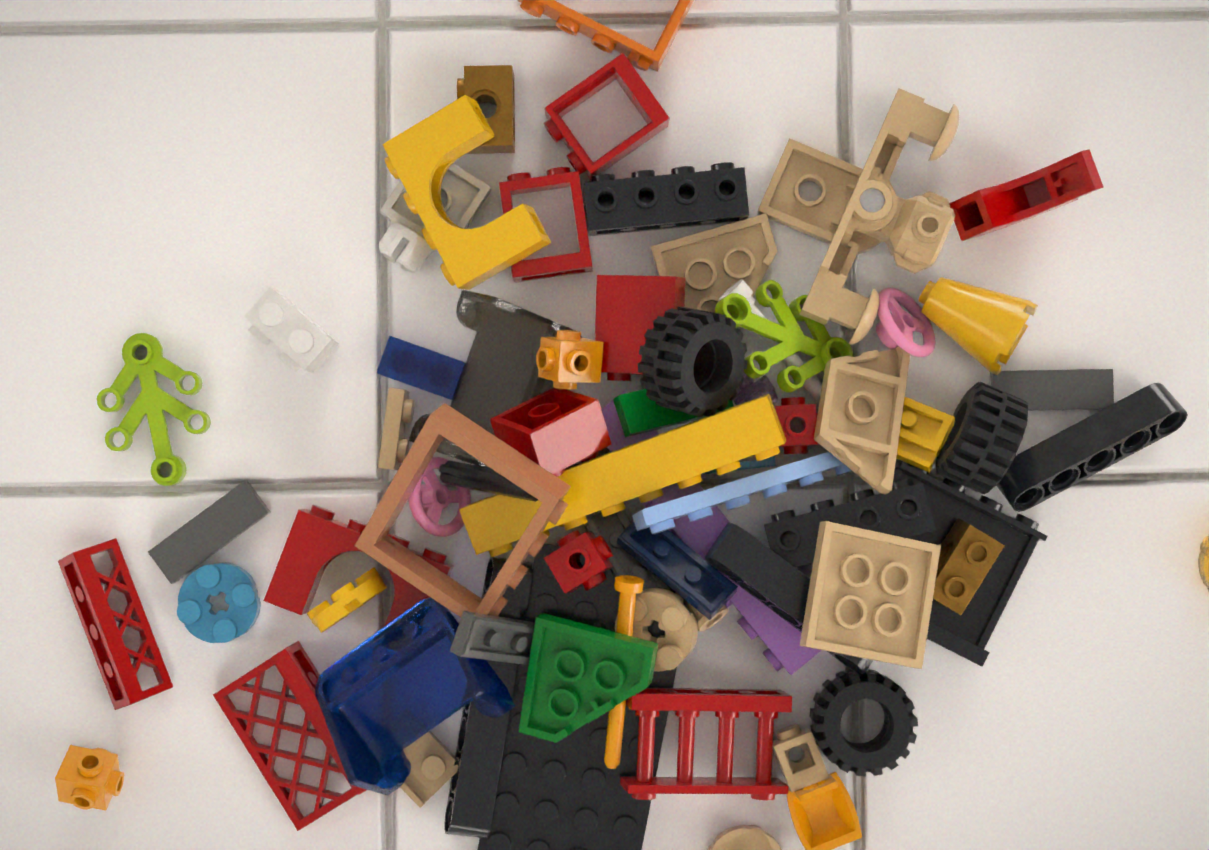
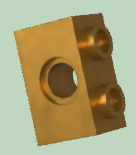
[457,65,515,154]
[933,518,1005,615]

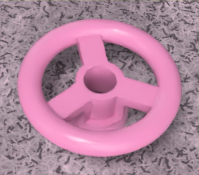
[876,288,936,357]
[408,457,471,537]

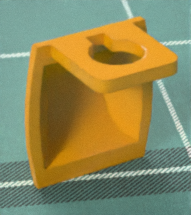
[786,772,862,850]

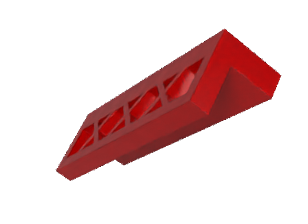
[58,538,173,710]

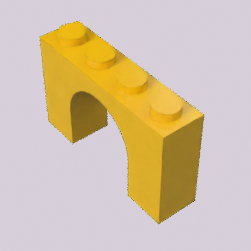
[382,95,551,290]

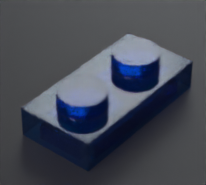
[376,336,466,401]

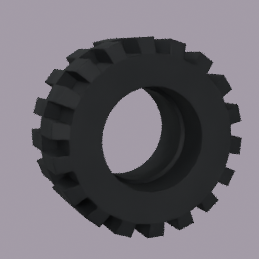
[638,307,748,417]
[936,381,1028,495]
[809,669,918,777]

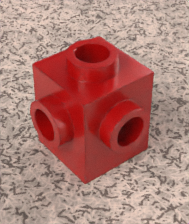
[774,397,818,455]
[544,529,613,594]

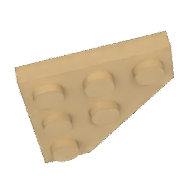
[651,213,778,317]

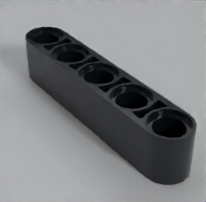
[996,383,1188,512]
[705,522,873,674]

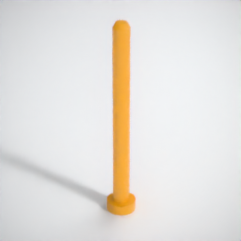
[604,575,644,769]

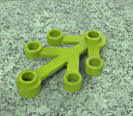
[714,280,853,393]
[97,333,211,486]

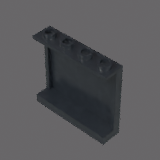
[880,462,1048,667]

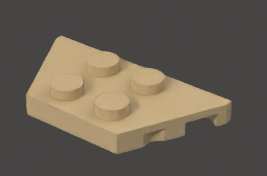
[814,346,910,495]

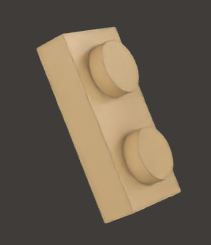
[378,388,415,470]

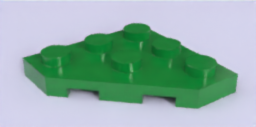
[518,613,659,743]

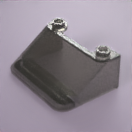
[408,290,582,468]

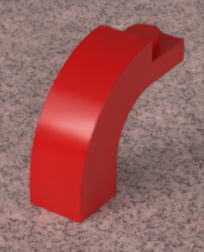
[949,149,1104,241]

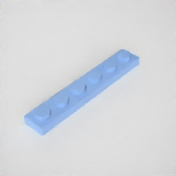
[632,452,852,534]

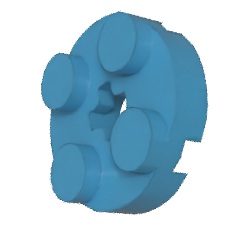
[177,562,261,643]

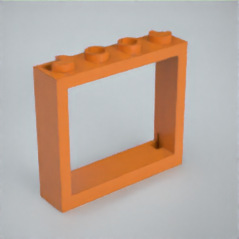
[517,0,694,72]

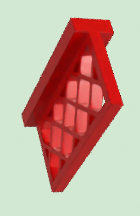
[213,641,383,831]

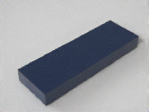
[617,521,738,620]

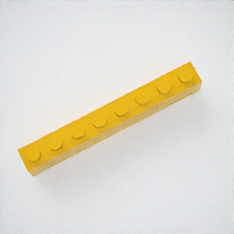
[459,394,786,557]

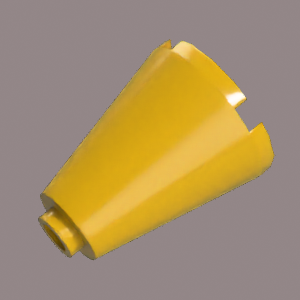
[918,277,1038,375]

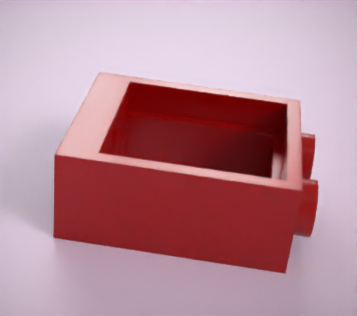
[543,53,670,180]
[499,167,593,283]

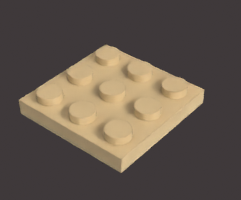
[800,521,941,669]

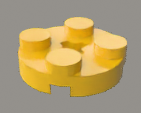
[306,567,387,633]

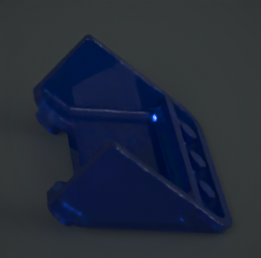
[315,598,515,796]

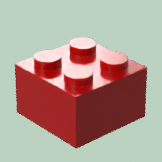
[490,388,612,477]

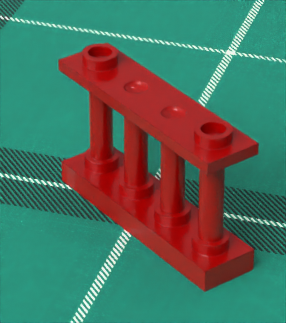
[620,688,792,801]

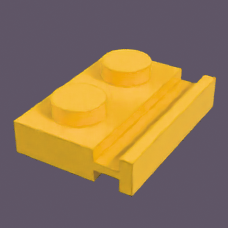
[896,397,955,473]

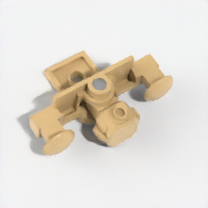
[757,88,959,344]

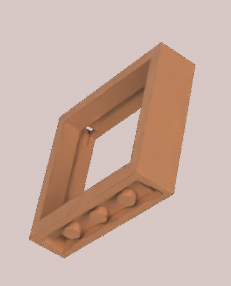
[355,403,571,617]

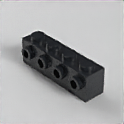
[584,162,749,236]
[764,478,936,568]

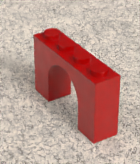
[263,505,454,659]

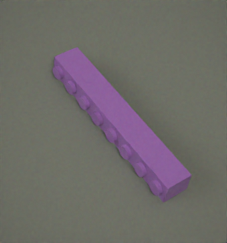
[600,391,822,675]

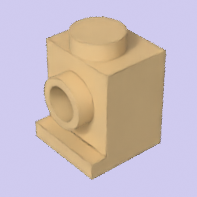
[772,724,829,793]

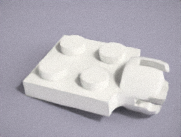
[379,163,491,273]

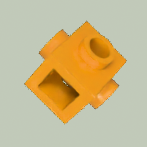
[536,330,603,390]
[55,745,124,811]

